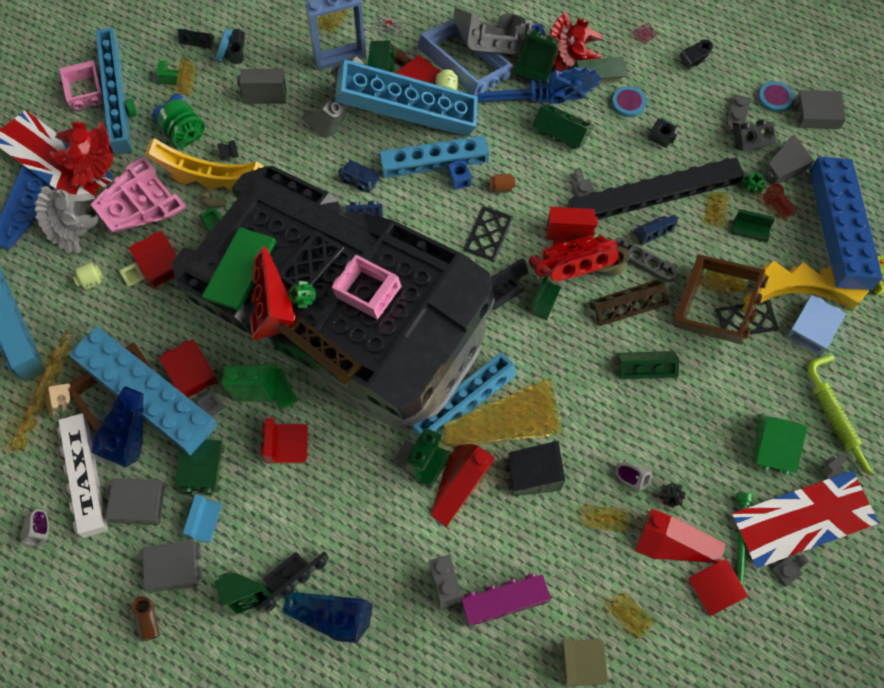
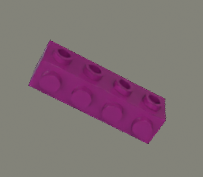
[461,573,551,627]

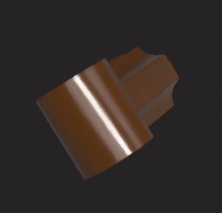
[131,596,160,642]

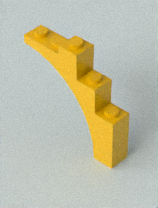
[145,138,264,192]
[742,260,869,312]

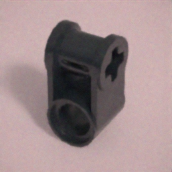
[679,39,713,70]

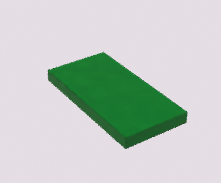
[202,227,276,311]

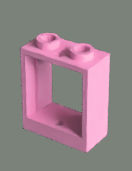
[59,60,104,111]
[332,255,401,319]

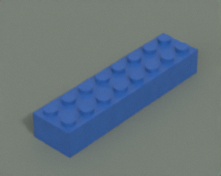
[809,156,883,290]

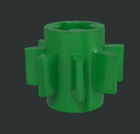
[742,172,766,195]
[289,281,316,308]

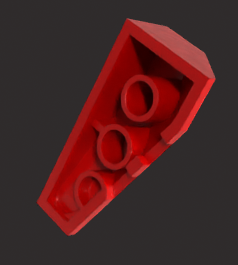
[250,246,295,340]
[430,441,495,527]
[635,509,726,563]

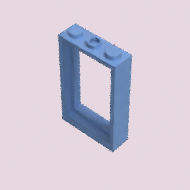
[305,0,366,70]
[417,18,512,96]

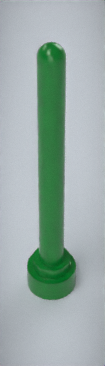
[736,492,753,587]

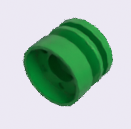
[157,99,205,148]

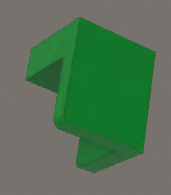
[156,60,182,85]

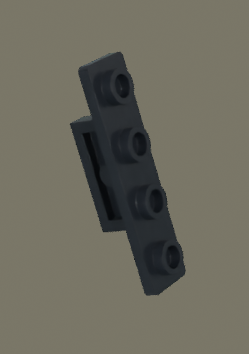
[491,258,528,310]
[257,551,329,613]

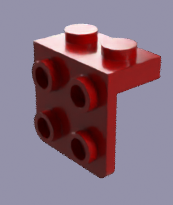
[260,418,308,464]

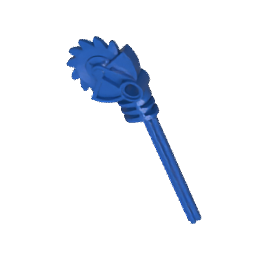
[467,67,601,104]

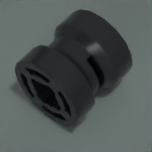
[217,140,239,161]

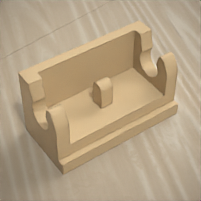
[45,384,70,417]

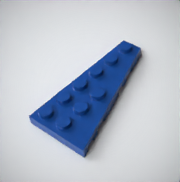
[0,165,57,250]

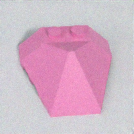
[91,156,186,232]

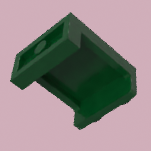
[513,29,561,84]
[405,427,451,488]
[175,440,225,495]

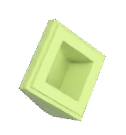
[119,262,145,287]

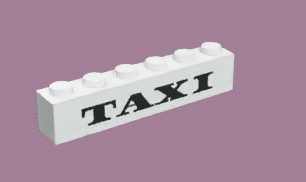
[57,414,108,538]

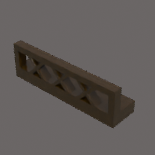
[589,279,669,326]
[278,317,362,385]

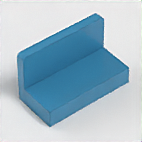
[183,494,222,543]

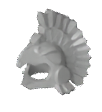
[34,186,100,254]

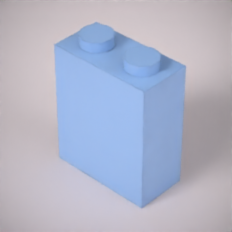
[787,295,846,355]

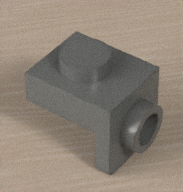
[819,454,848,480]

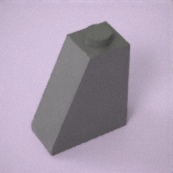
[764,134,814,186]

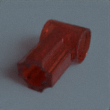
[763,183,797,220]

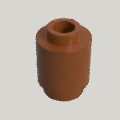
[490,173,515,192]

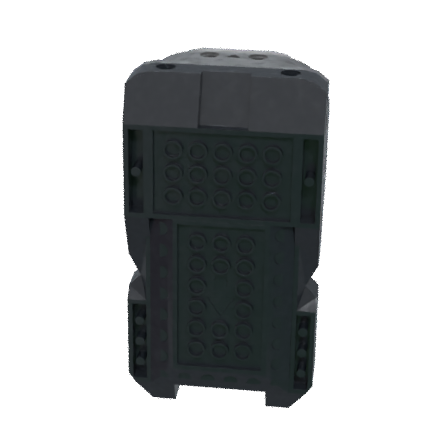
[172,166,494,426]

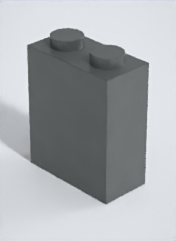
[237,69,287,104]
[793,90,846,129]
[104,478,166,525]
[143,541,203,593]
[429,554,462,610]

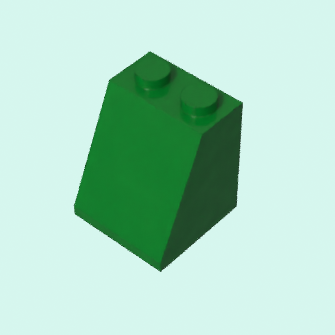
[222,364,277,402]
[753,414,808,475]

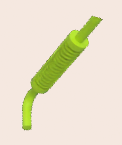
[808,354,874,476]

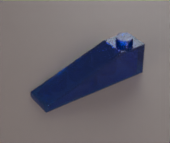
[91,386,144,468]
[283,592,373,644]

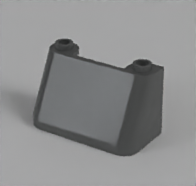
[454,7,533,55]
[301,56,364,138]

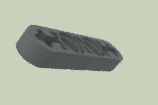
[614,238,677,282]

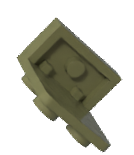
[558,638,608,686]

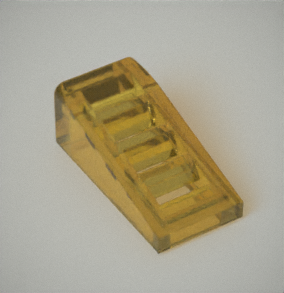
[319,8,350,33]

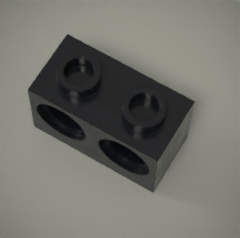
[733,119,776,151]

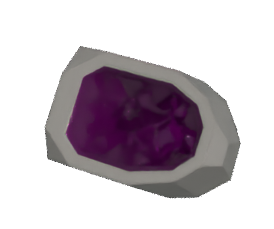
[616,461,652,490]
[21,509,50,547]

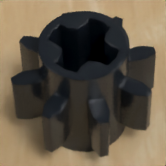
[659,481,686,508]

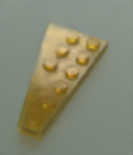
[10,330,72,453]
[443,378,563,446]

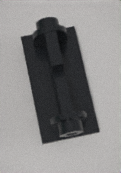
[178,28,215,49]

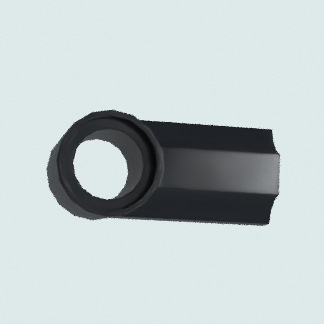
[227,29,245,64]

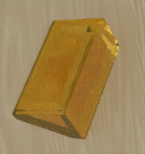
[176,57,197,95]
[704,192,730,228]
[585,504,628,532]
[607,592,655,640]

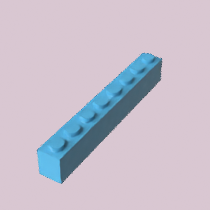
[95,28,133,155]

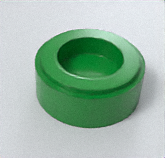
[126,99,137,117]

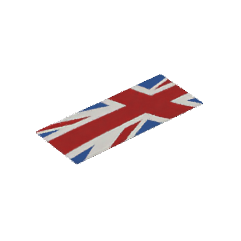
[0,110,113,196]
[732,471,879,568]

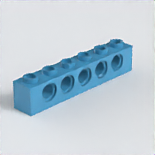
[380,136,489,178]
[411,352,516,438]

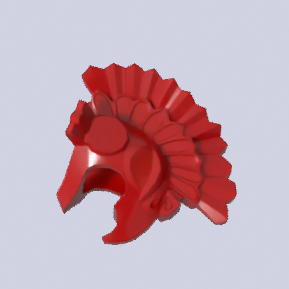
[550,13,603,72]
[50,121,114,188]

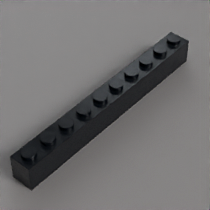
[567,157,745,220]

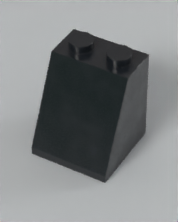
[504,441,565,496]

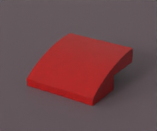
[688,558,749,617]

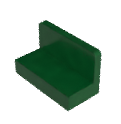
[731,209,775,242]
[530,276,561,320]

